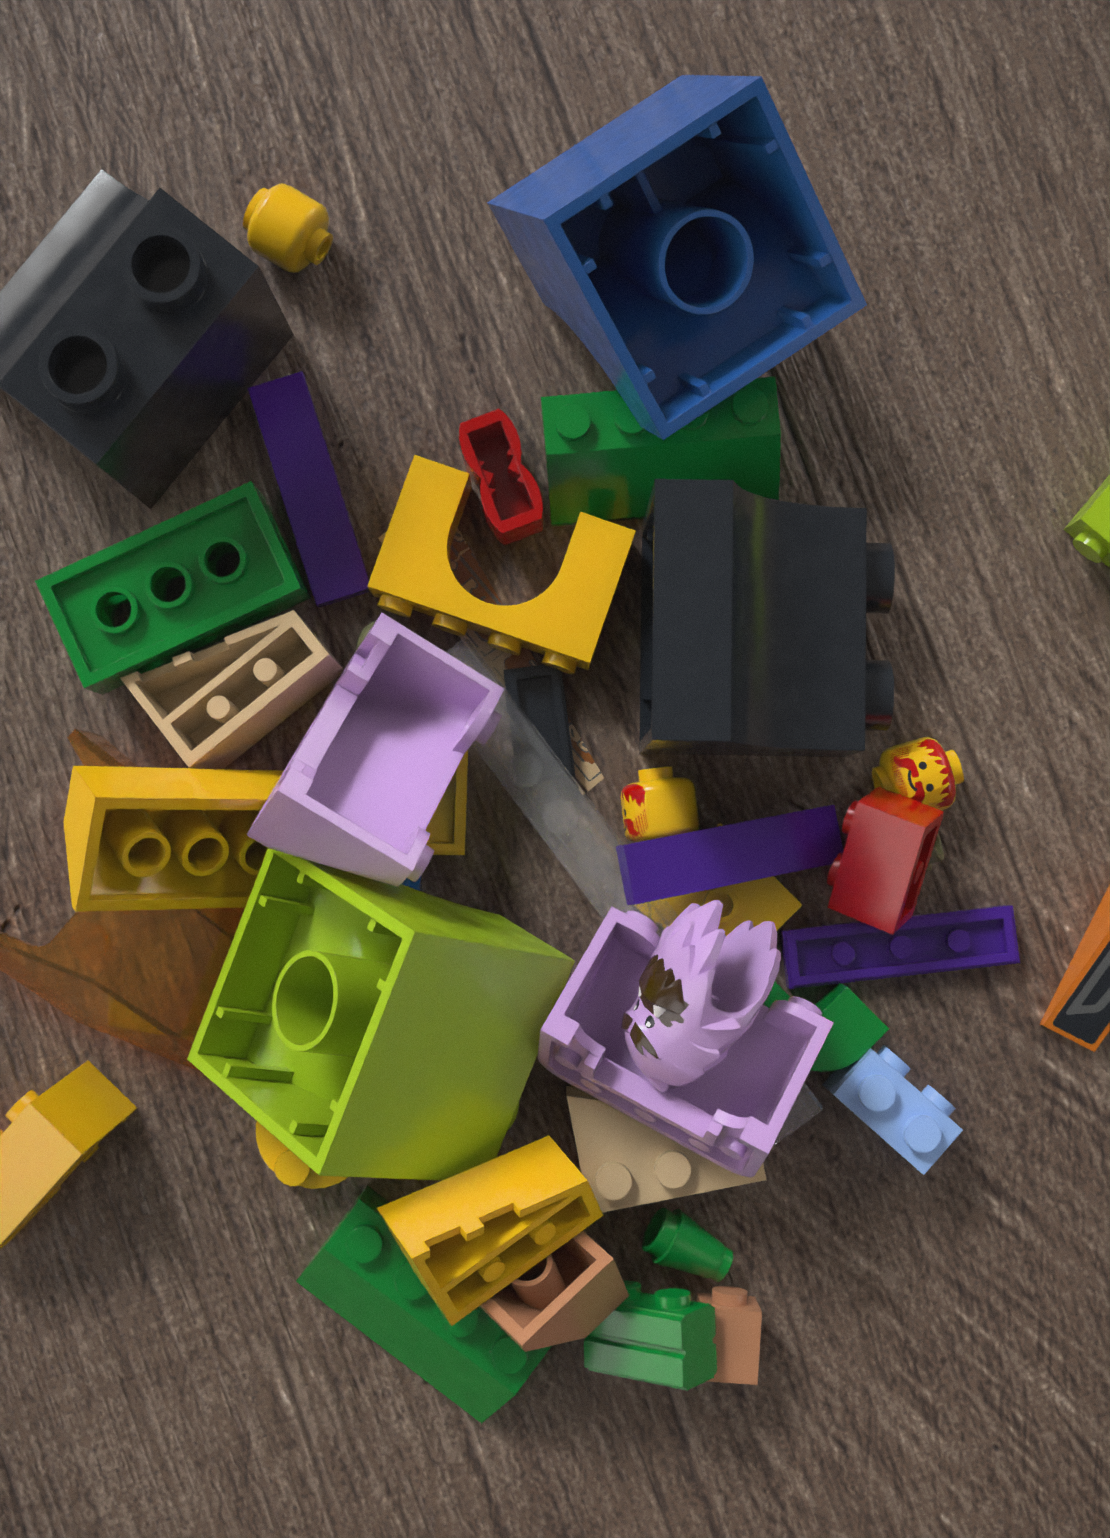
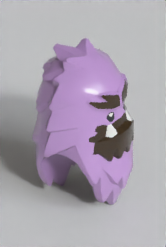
[621,900,781,1092]

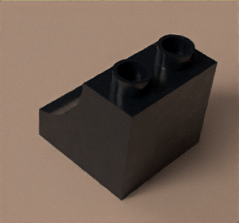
[0,169,294,509]
[639,479,895,757]

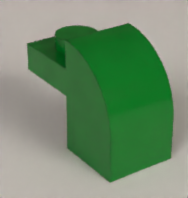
[763,982,889,1072]

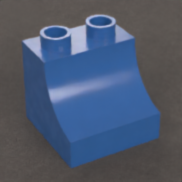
[487,75,867,440]

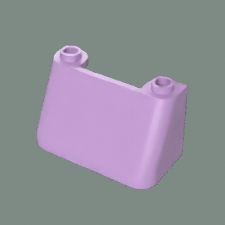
[247,613,504,887]
[538,906,834,1177]

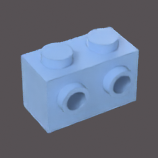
[822,1045,963,1175]

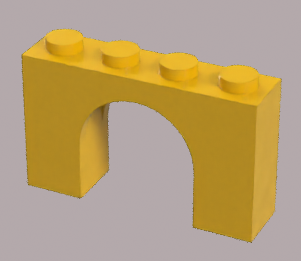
[367,455,636,674]

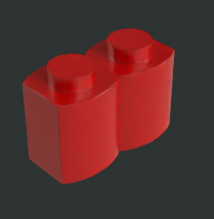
[459,409,543,546]

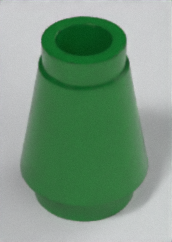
[642,1208,733,1282]

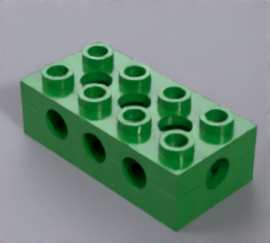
[35,481,311,695]

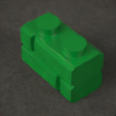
[584,1280,717,1391]

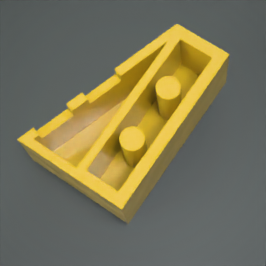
[0,1060,137,1250]
[377,1135,603,1326]

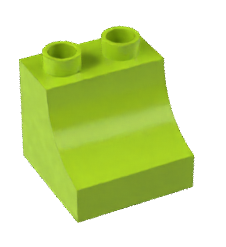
[187,848,575,1180]

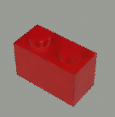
[827,786,944,935]

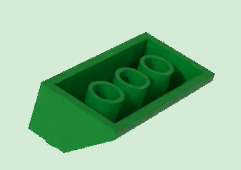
[541,376,781,527]
[296,1185,551,1424]

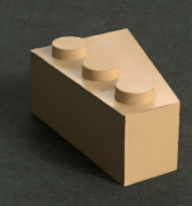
[566,1086,767,1213]

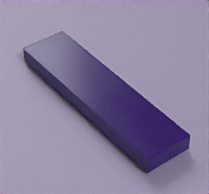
[248,371,370,608]
[616,805,843,905]
[780,905,1020,989]

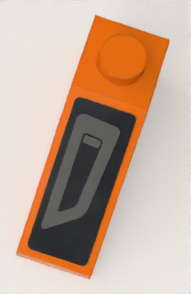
[1040,884,1110,1052]

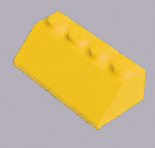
[63,766,283,912]

